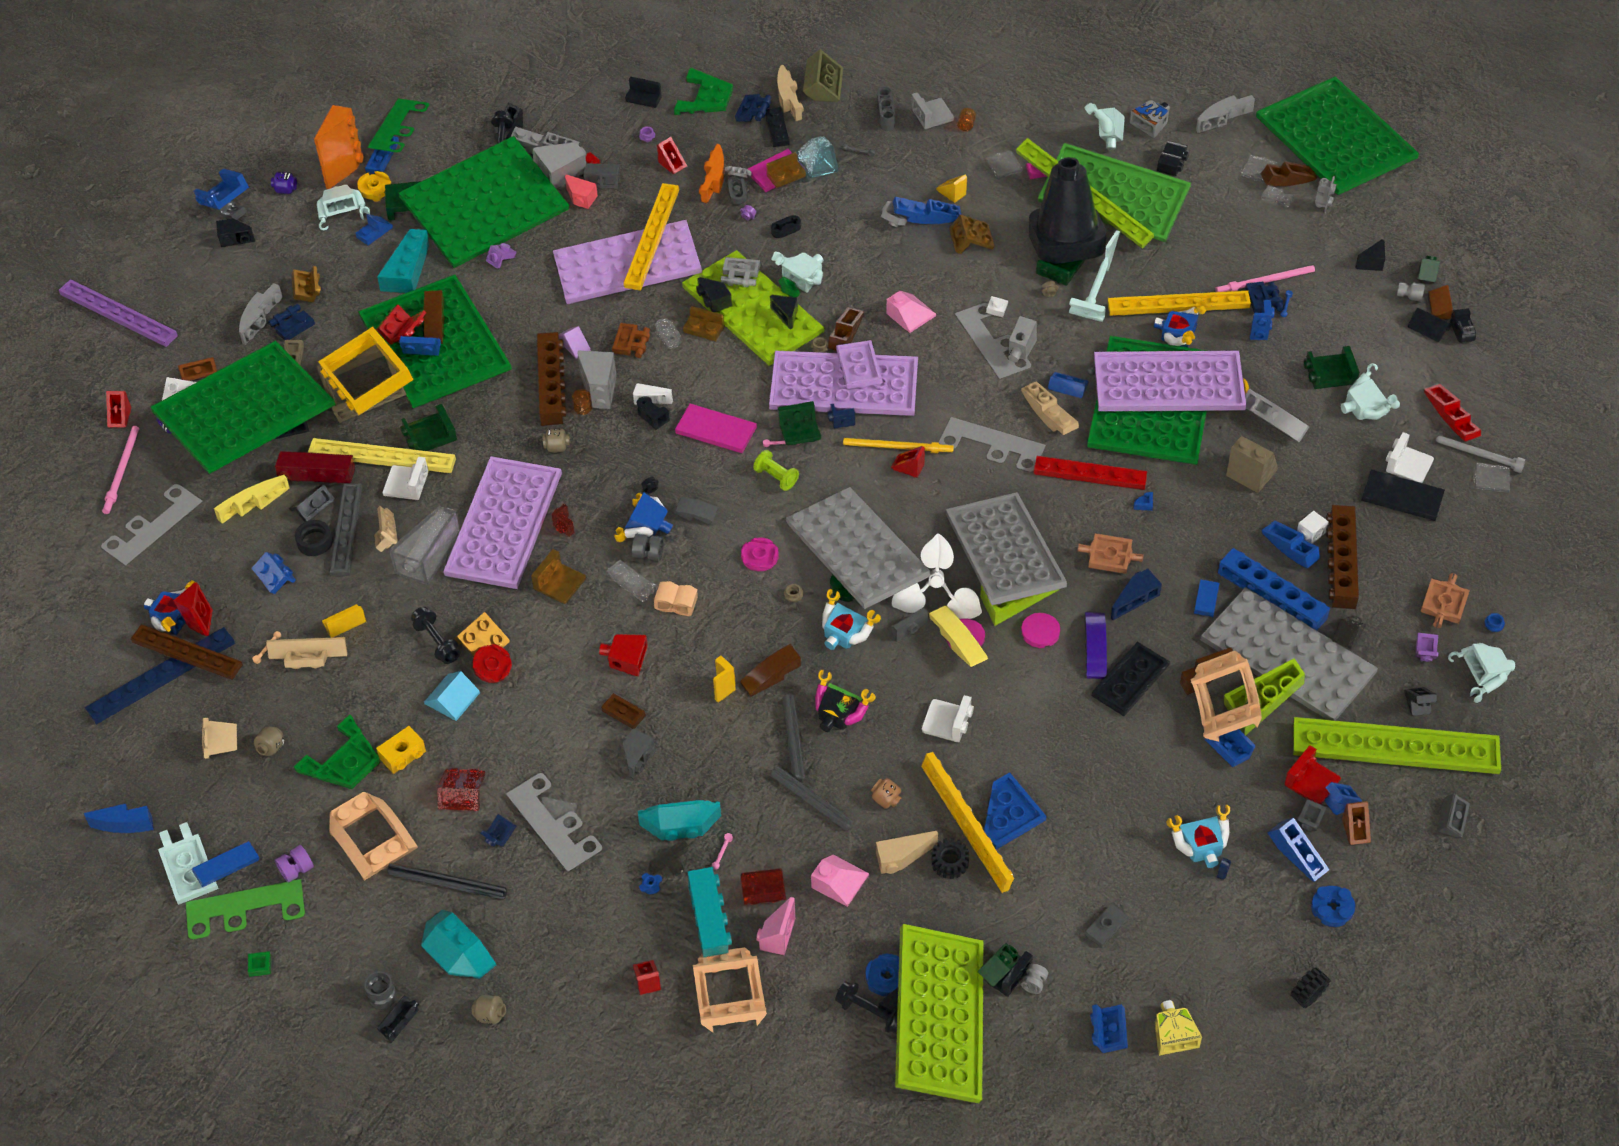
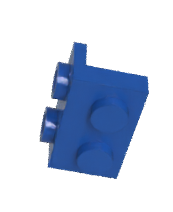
[1250,300,1275,340]
[399,336,441,356]
[252,552,296,594]
[1205,729,1255,767]
[1090,1004,1128,1053]

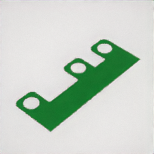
[367,98,429,152]

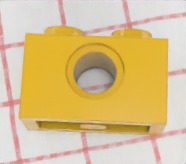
[376,726,426,774]

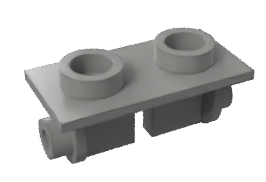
[1315,176,1336,213]

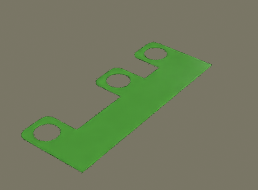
[186,879,305,939]

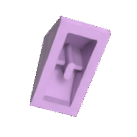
[559,326,591,359]

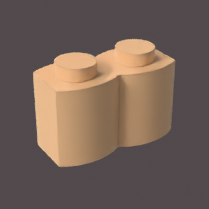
[654,581,698,616]

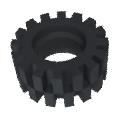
[931,838,969,879]
[1290,967,1331,1008]

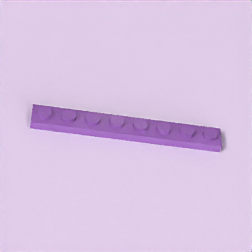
[59,279,178,347]

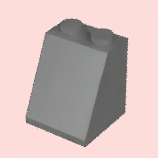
[533,142,586,189]
[577,350,617,409]

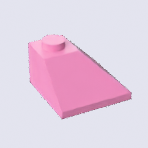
[886,291,936,333]
[811,855,869,907]
[756,897,796,955]

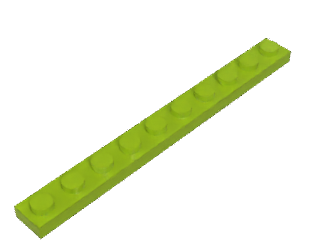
[1016,138,1154,249]

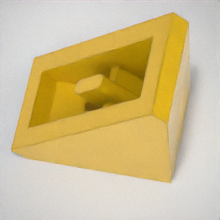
[936,174,967,203]

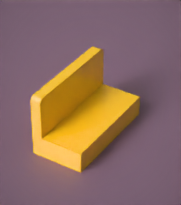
[322,604,366,638]
[713,656,736,702]

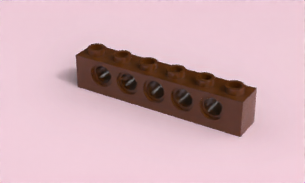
[537,332,566,426]
[1326,505,1359,609]

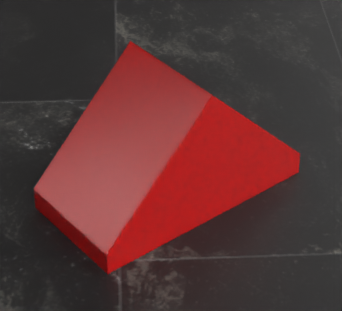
[657,137,687,174]
[106,391,131,427]
[891,446,925,478]
[633,960,661,995]

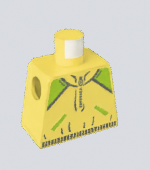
[1155,1000,1202,1056]

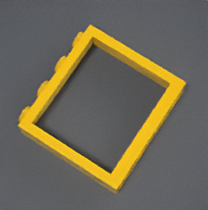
[318,327,413,415]

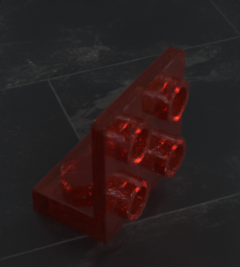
[437,768,485,811]

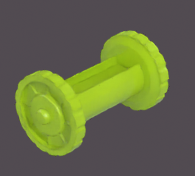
[753,450,799,491]

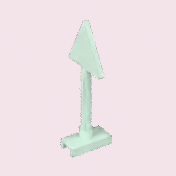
[1069,230,1120,322]

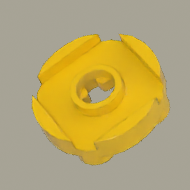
[357,171,391,202]

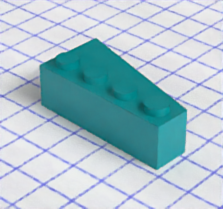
[377,229,430,293]
[688,867,732,958]

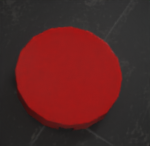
[472,644,512,683]

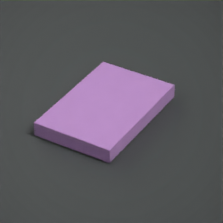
[836,340,882,389]

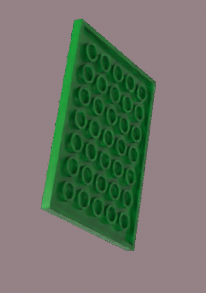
[1256,76,1419,195]
[399,136,569,268]
[358,275,512,409]
[1087,336,1207,465]
[151,341,335,474]

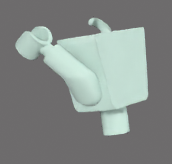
[1084,103,1124,150]
[317,185,370,231]
[771,252,824,293]
[1341,363,1400,420]
[1448,643,1515,703]

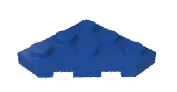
[984,772,1046,850]

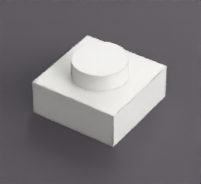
[986,296,1008,317]

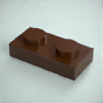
[601,693,646,729]

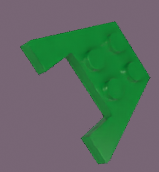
[674,68,733,115]
[294,714,380,789]

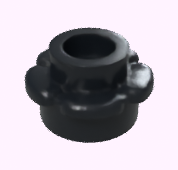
[641,477,659,493]

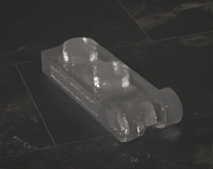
[606,560,658,602]

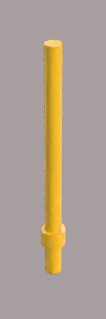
[843,438,954,453]

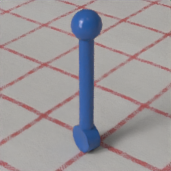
[1280,290,1293,317]

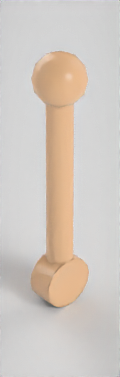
[253,631,281,664]

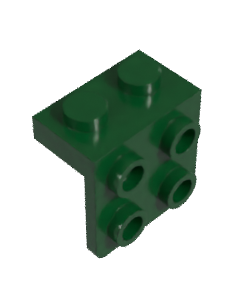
[777,401,821,445]

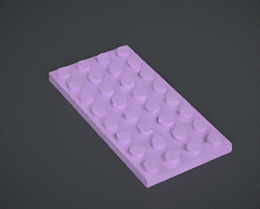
[553,220,702,304]
[769,351,918,416]
[1094,351,1246,411]
[444,457,562,589]

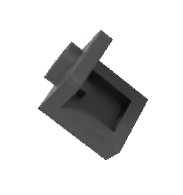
[1297,799,1327,832]

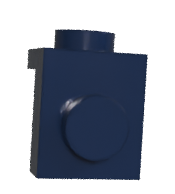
[827,403,855,429]
[480,814,516,847]

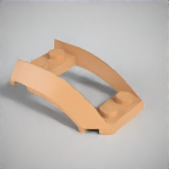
[1191,651,1262,742]
[329,792,418,881]
[693,947,767,1032]

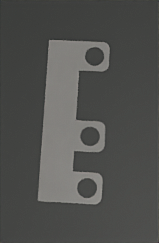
[955,303,1031,379]
[939,417,1046,472]
[101,484,202,565]
[506,773,602,871]

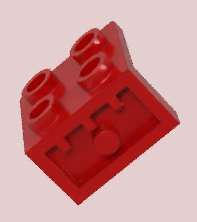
[376,305,426,345]
[1284,745,1341,805]

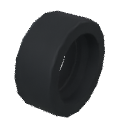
[294,520,333,556]

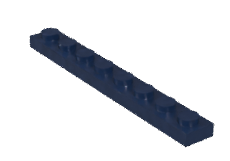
[85,627,235,725]

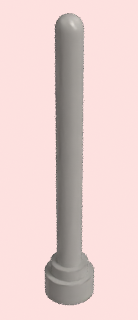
[1436,436,1526,473]

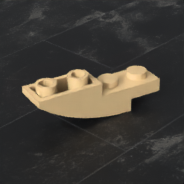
[777,65,804,121]
[1021,381,1079,435]

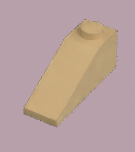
[876,831,938,874]

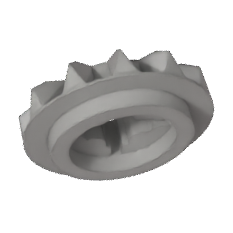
[724,166,752,179]

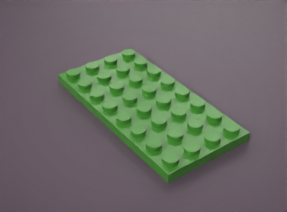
[1038,143,1191,242]

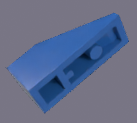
[1267,818,1329,882]

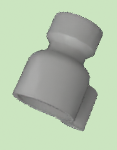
[1397,282,1425,302]

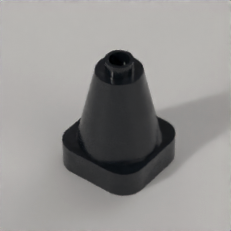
[1029,157,1106,264]

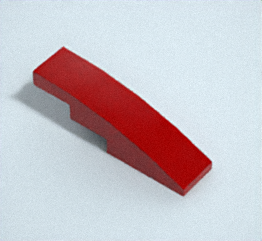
[1424,384,1481,442]

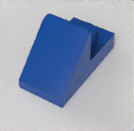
[356,214,393,246]
[1325,782,1362,815]

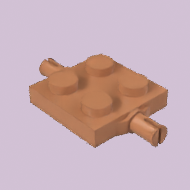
[1078,533,1144,574]
[1421,573,1470,628]

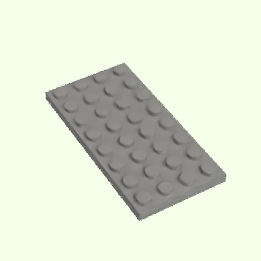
[786,487,930,609]
[946,492,1067,605]
[1200,587,1378,721]

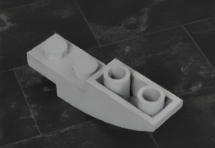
[1196,95,1255,133]
[511,127,579,154]
[239,283,283,345]
[1245,389,1309,442]

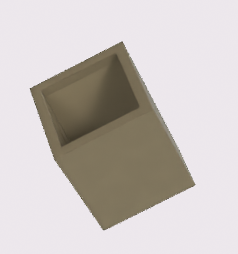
[1226,436,1278,493]

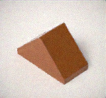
[1342,801,1371,845]

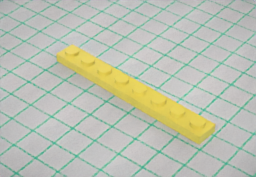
[308,438,456,473]

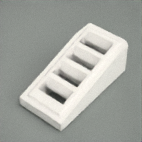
[633,383,673,405]

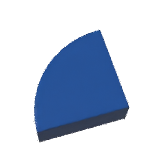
[1133,492,1153,511]

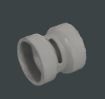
[1021,964,1049,994]

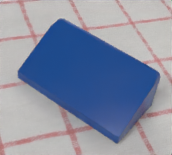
[1048,372,1089,398]

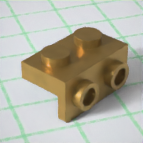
[292,266,321,302]

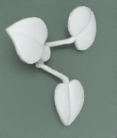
[892,533,982,619]

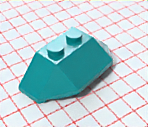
[638,800,721,841]
[421,910,496,979]

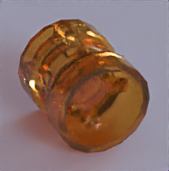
[957,108,976,132]
[572,389,592,415]

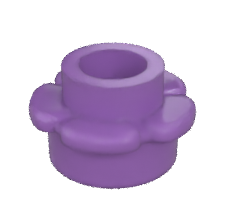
[639,127,655,142]
[740,205,756,220]

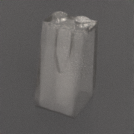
[389,506,460,585]

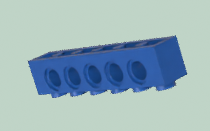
[1218,548,1330,630]

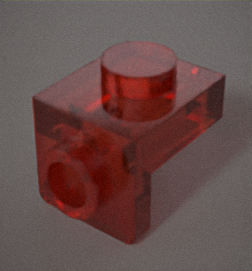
[551,504,575,537]

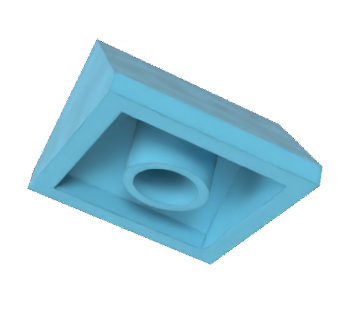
[424,671,480,721]

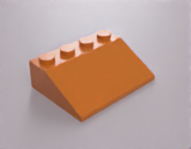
[314,105,364,189]

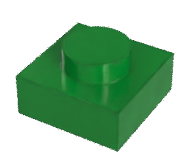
[779,277,800,298]
[248,951,271,977]

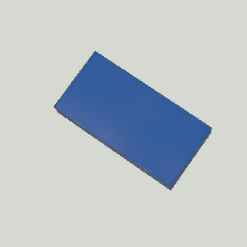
[1194,579,1220,617]

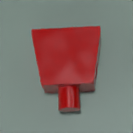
[599,634,648,677]

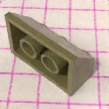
[803,49,843,102]

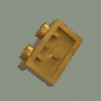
[766,152,806,188]
[683,306,724,341]

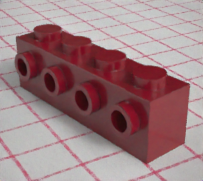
[275,451,355,483]

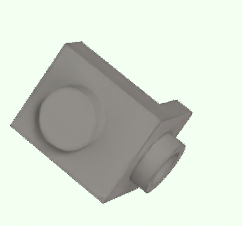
[881,201,907,227]

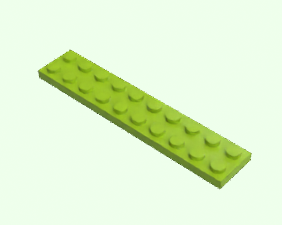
[1293,717,1501,774]

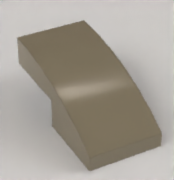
[284,340,304,365]

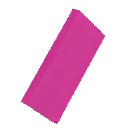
[675,404,757,454]

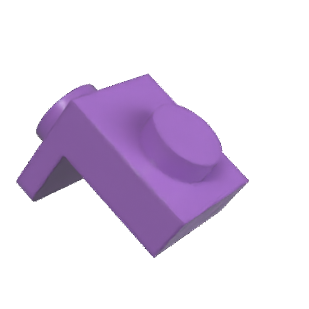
[486,243,516,268]
[1415,633,1438,662]

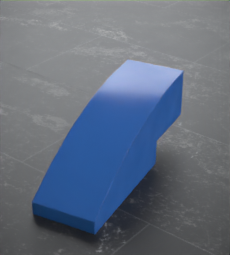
[1262,521,1320,569]
[84,804,154,833]

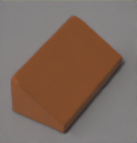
[1428,285,1453,319]
[178,357,217,381]

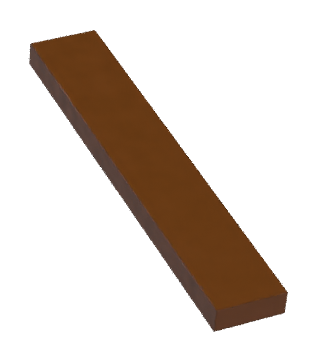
[131,624,243,680]

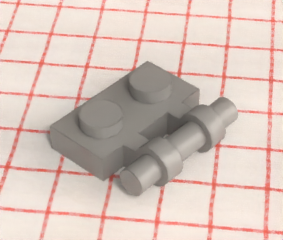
[721,257,760,287]

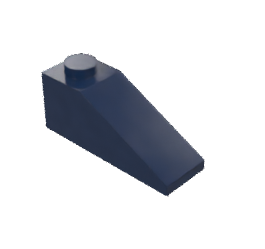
[1111,568,1162,620]

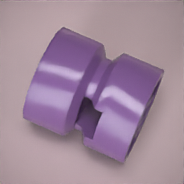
[274,845,314,883]

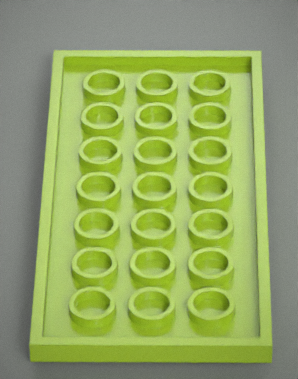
[682,250,824,366]
[895,924,983,1104]

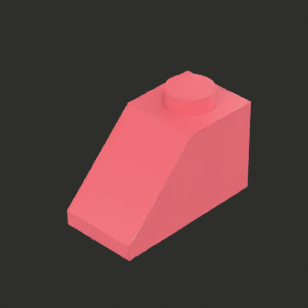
[565,175,598,209]

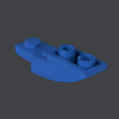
[893,197,961,224]

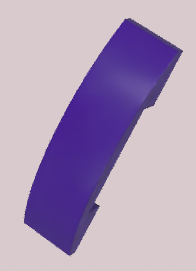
[1085,612,1107,679]

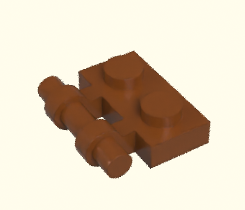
[612,323,650,358]

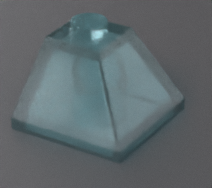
[796,136,839,178]

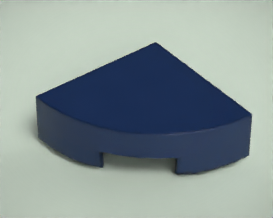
[1217,858,1231,880]

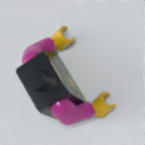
[815,670,876,732]

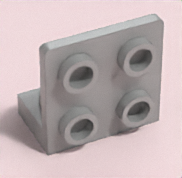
[911,92,954,129]

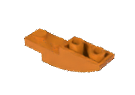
[699,144,725,203]

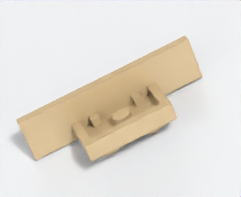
[374,506,397,552]
[266,637,347,669]

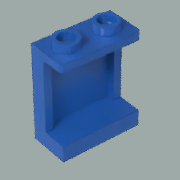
[194,169,249,210]

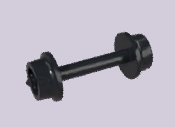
[491,110,513,144]
[411,607,460,664]
[835,981,898,1034]

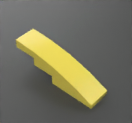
[214,475,290,524]
[929,605,988,667]

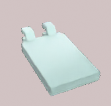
[158,822,219,905]

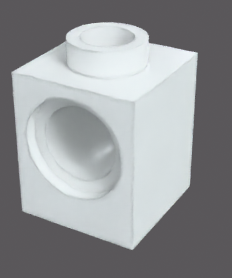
[1297,511,1328,544]

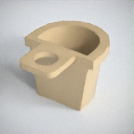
[202,718,237,759]

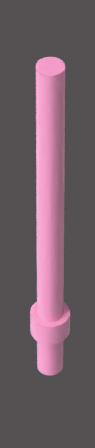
[1215,265,1315,292]
[102,426,139,514]

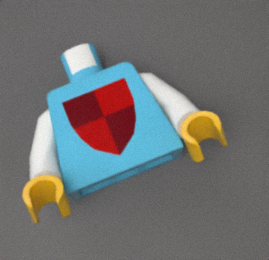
[822,589,881,650]
[1166,805,1230,868]

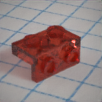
[741,868,786,905]

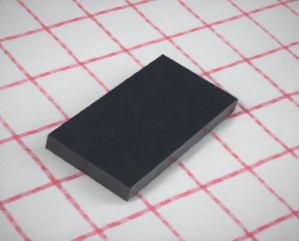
[1361,469,1445,521]
[1091,641,1170,716]

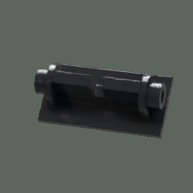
[376,995,419,1043]

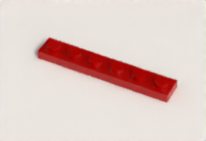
[1034,456,1147,490]

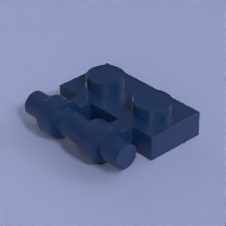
[735,94,771,122]
[1245,281,1284,313]
[268,304,315,341]

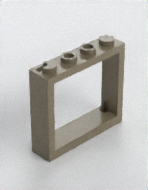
[316,345,406,423]

